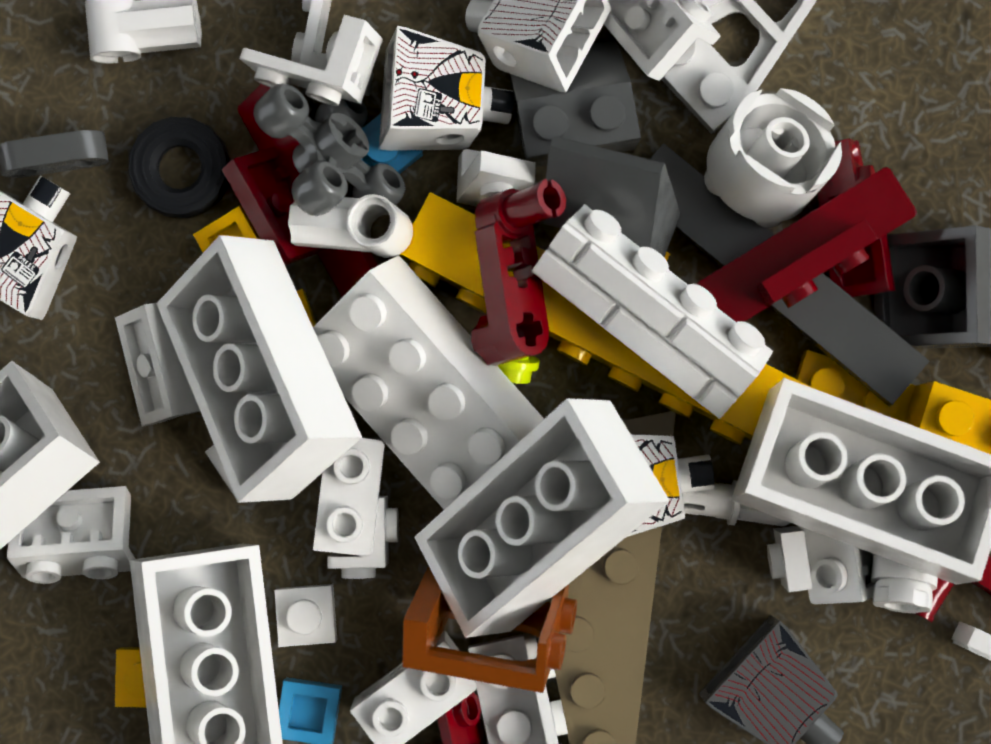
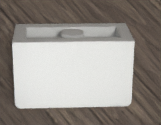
[115,303,200,427]

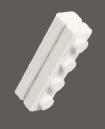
[532,204,773,419]

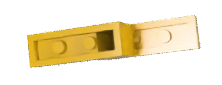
[795,350,991,454]

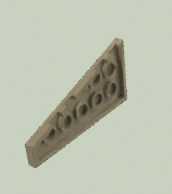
[547,411,676,744]

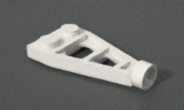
[661,0,817,134]

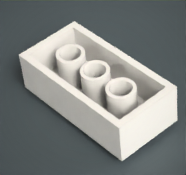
[156,235,362,503]
[313,255,544,509]
[0,361,100,549]
[731,378,991,585]
[414,399,670,638]
[129,544,283,744]

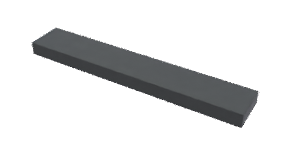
[650,143,930,407]

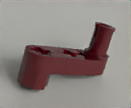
[471,179,566,366]

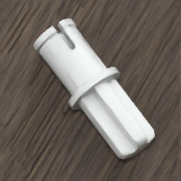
[682,480,790,526]

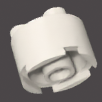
[704,88,842,228]

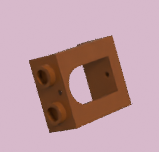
[403,565,577,693]

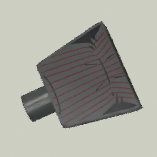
[699,615,844,744]

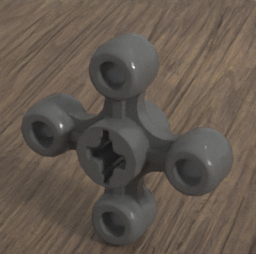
[253,83,406,216]

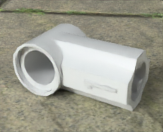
[85,0,202,64]
[288,194,413,258]

